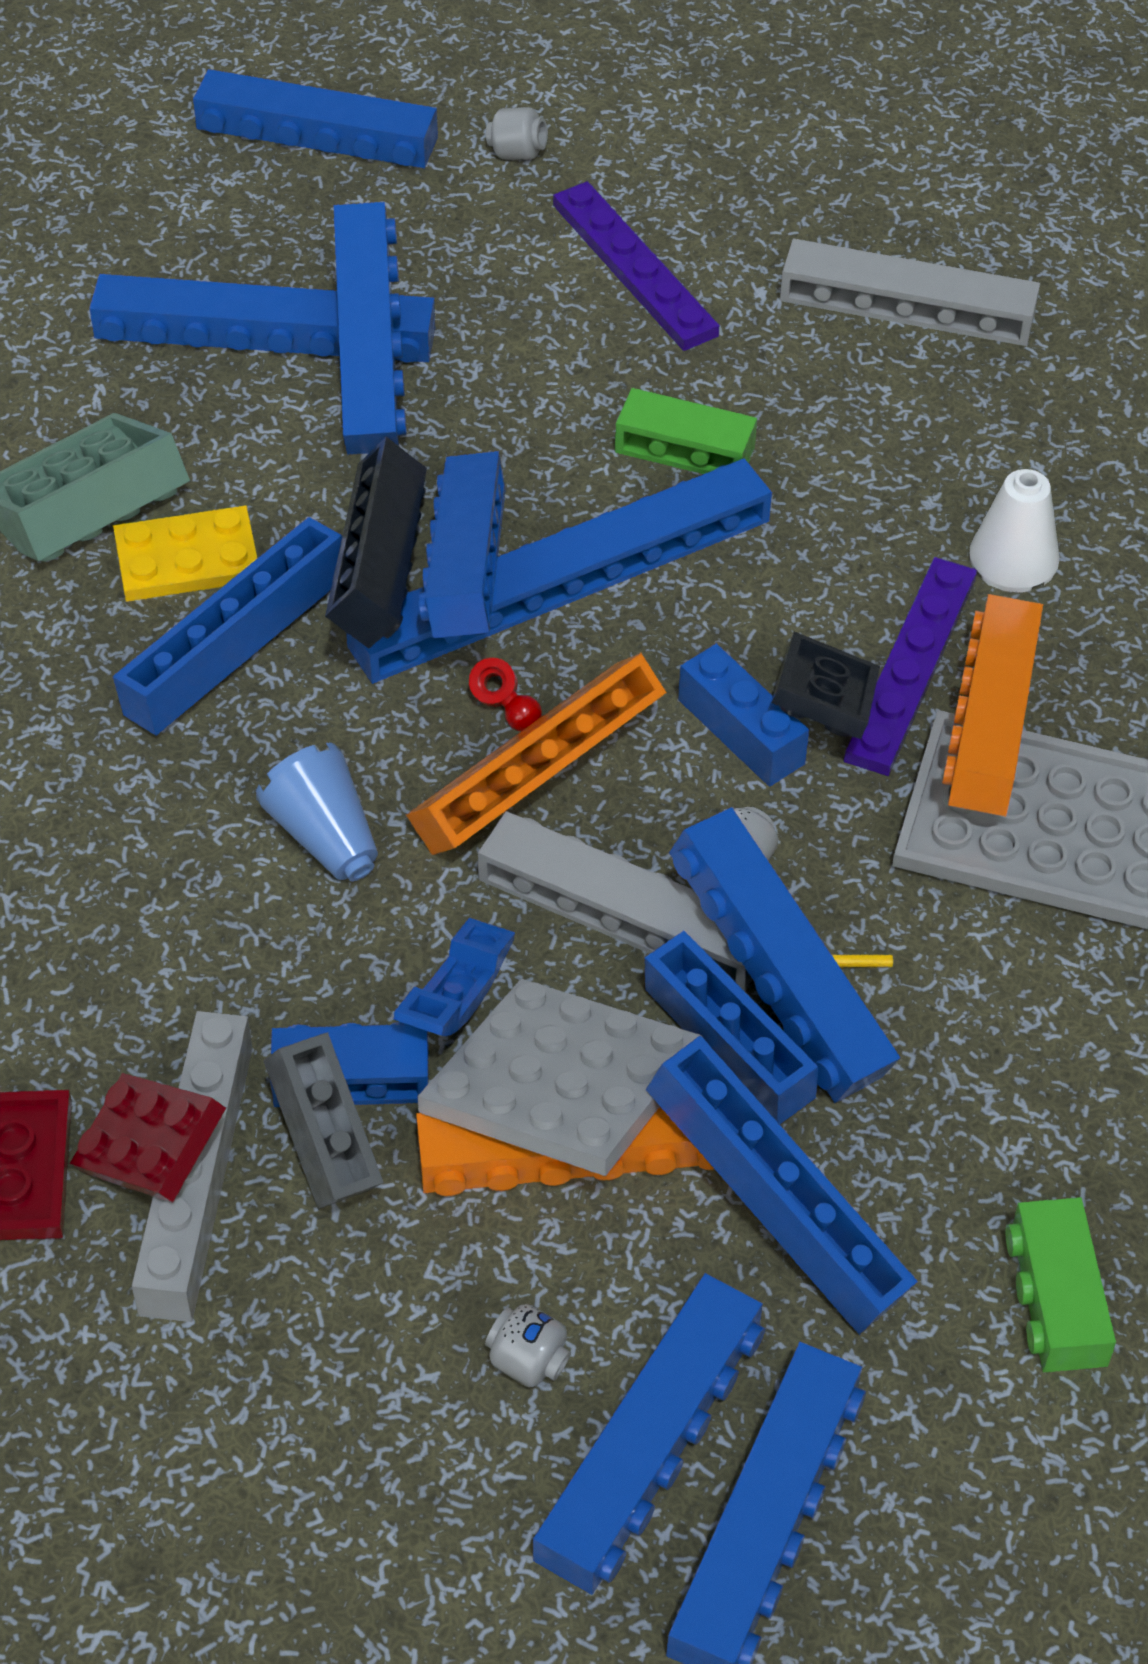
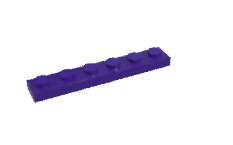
[553,181,720,351]
[844,557,977,777]

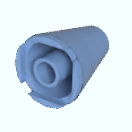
[256,743,378,881]

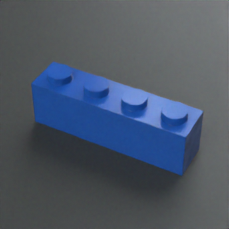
[645,931,818,1125]

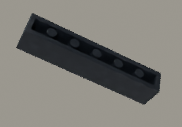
[325,437,427,649]

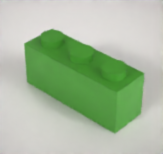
[615,388,757,474]
[1006,1197,1116,1373]

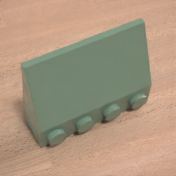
[0,413,190,562]

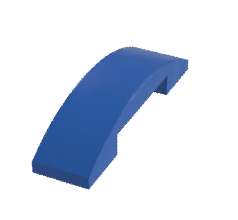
[393,918,515,1036]

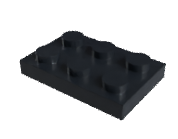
[771,631,880,739]

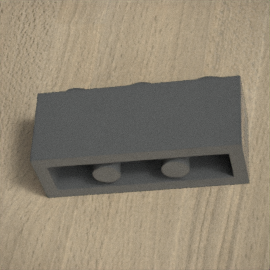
[263,1032,384,1210]

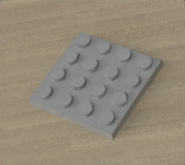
[418,979,702,1176]

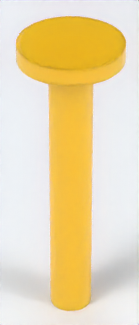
[832,955,893,967]

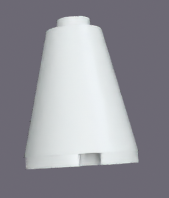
[969,469,1059,592]

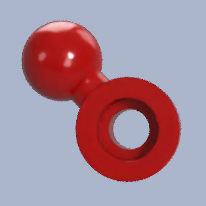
[469,657,542,731]

